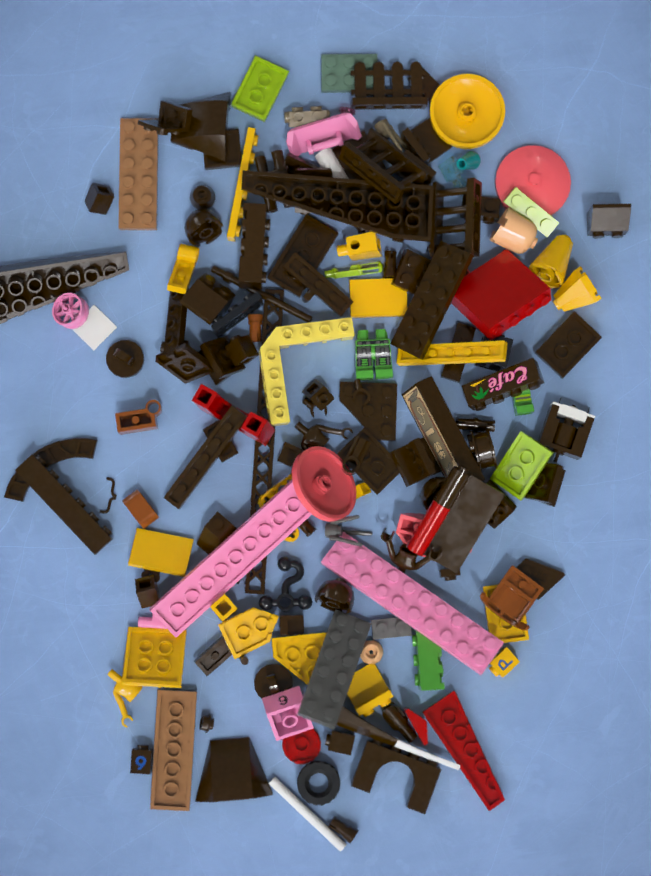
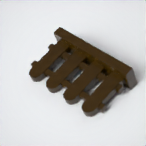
[350,62,427,110]

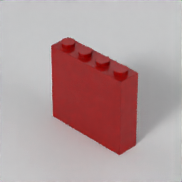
[451,249,551,341]

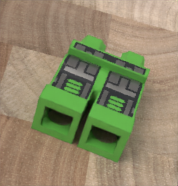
[355,329,393,380]

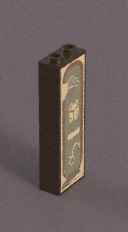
[401,376,485,481]

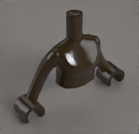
[294,422,353,451]
[381,528,442,574]

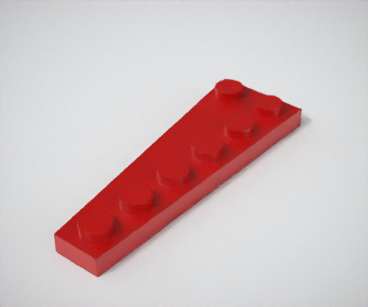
[422,690,505,811]

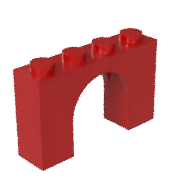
[191,384,275,446]

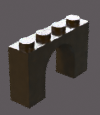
[351,739,441,814]

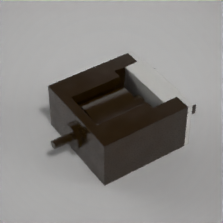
[538,398,595,463]

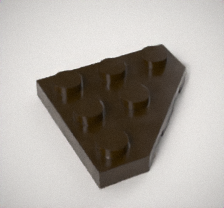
[339,382,397,441]

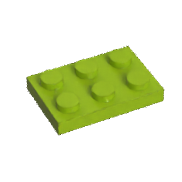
[231,55,289,122]
[490,431,554,501]

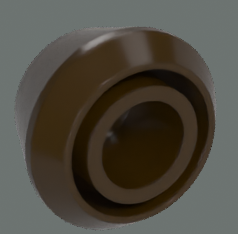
[190,185,215,210]

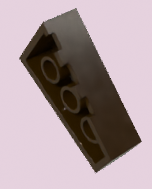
[239,203,271,290]

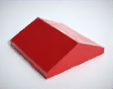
[403,707,428,746]

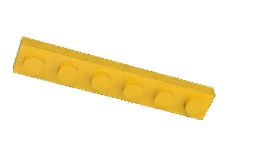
[227,127,259,242]
[396,340,507,366]

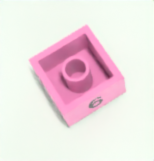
[262,686,313,741]

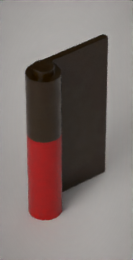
[406,464,505,574]

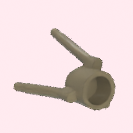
[374,119,409,151]

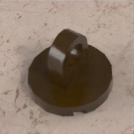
[106,340,144,378]
[254,664,293,699]

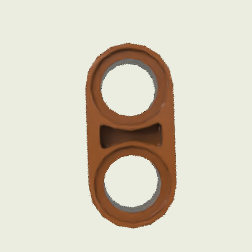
[122,489,159,529]

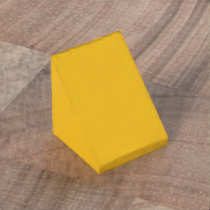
[356,482,371,499]

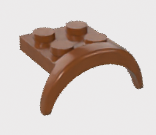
[480,565,544,631]

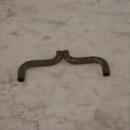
[100,477,117,514]

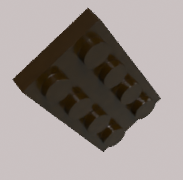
[267,214,339,298]

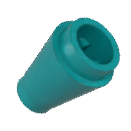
[457,151,481,170]

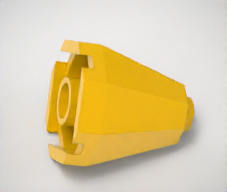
[553,266,601,312]

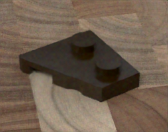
[516,558,565,600]

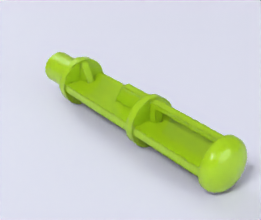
[324,261,383,279]

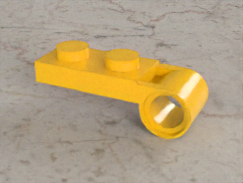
[167,243,200,294]

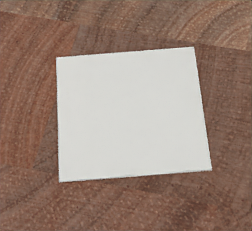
[72,305,117,350]

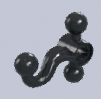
[258,556,313,612]

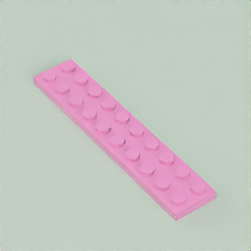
[149,480,312,637]
[321,532,504,675]

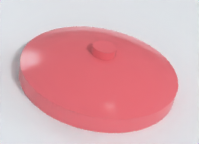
[495,145,571,216]
[292,446,356,522]

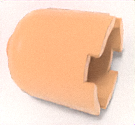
[490,207,538,254]

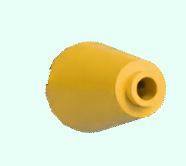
[529,234,573,289]

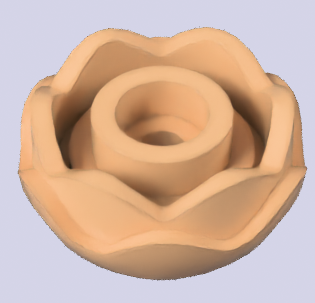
[360,640,383,664]

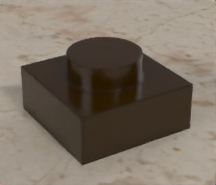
[439,569,461,581]

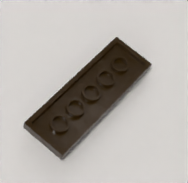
[390,241,474,360]

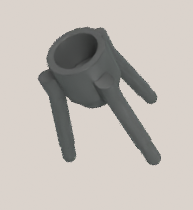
[325,515,372,547]

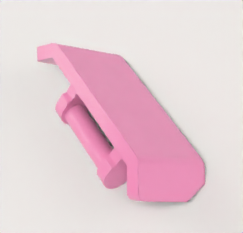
[286,113,362,157]

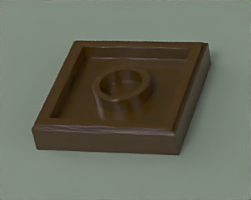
[203,129,242,170]

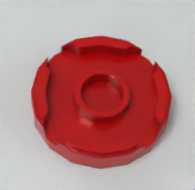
[282,729,321,764]

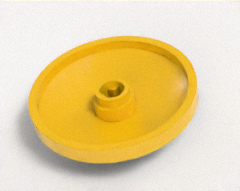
[430,74,505,149]

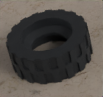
[297,760,340,806]

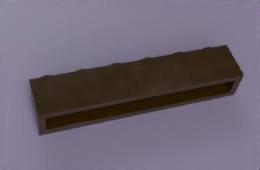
[15,454,113,555]

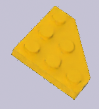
[271,632,327,685]

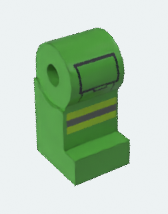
[512,389,534,416]

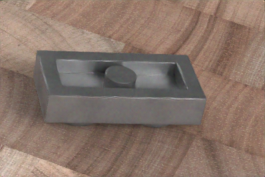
[371,617,412,640]

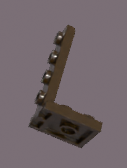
[155,288,214,384]

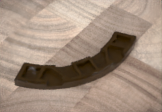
[4,438,98,502]

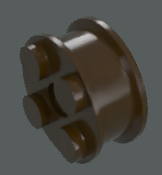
[467,427,498,472]

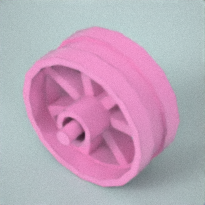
[52,292,89,329]

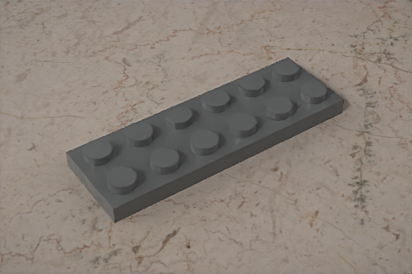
[297,609,372,730]

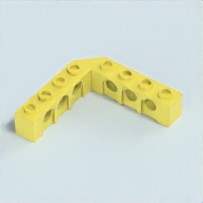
[258,317,355,426]

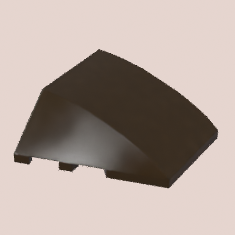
[171,92,231,162]
[195,737,273,802]

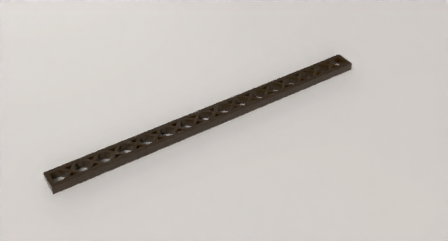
[245,289,284,594]

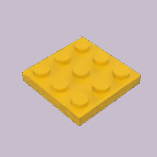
[122,627,187,688]

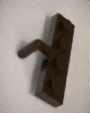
[282,252,353,317]
[194,635,249,676]

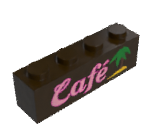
[462,358,545,411]

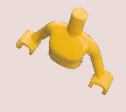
[107,669,162,727]

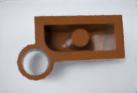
[115,400,162,435]

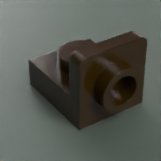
[302,379,334,411]

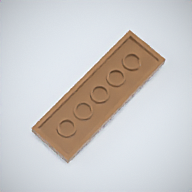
[119,118,158,230]
[150,690,197,811]

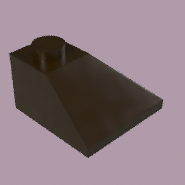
[197,511,237,555]

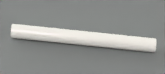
[269,777,347,852]

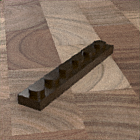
[164,405,247,509]

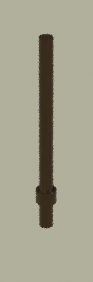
[211,265,313,323]

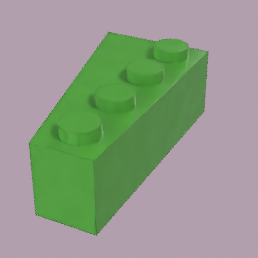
[412,630,445,691]

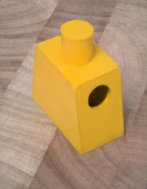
[337,232,382,261]

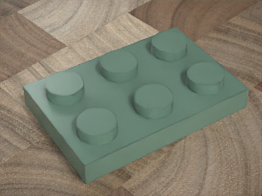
[321,54,377,93]

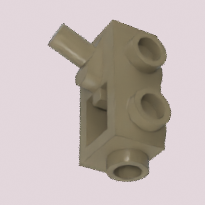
[284,106,330,127]

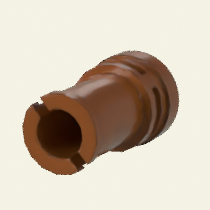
[248,314,263,342]

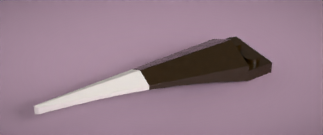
[336,706,460,770]

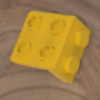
[347,664,393,717]

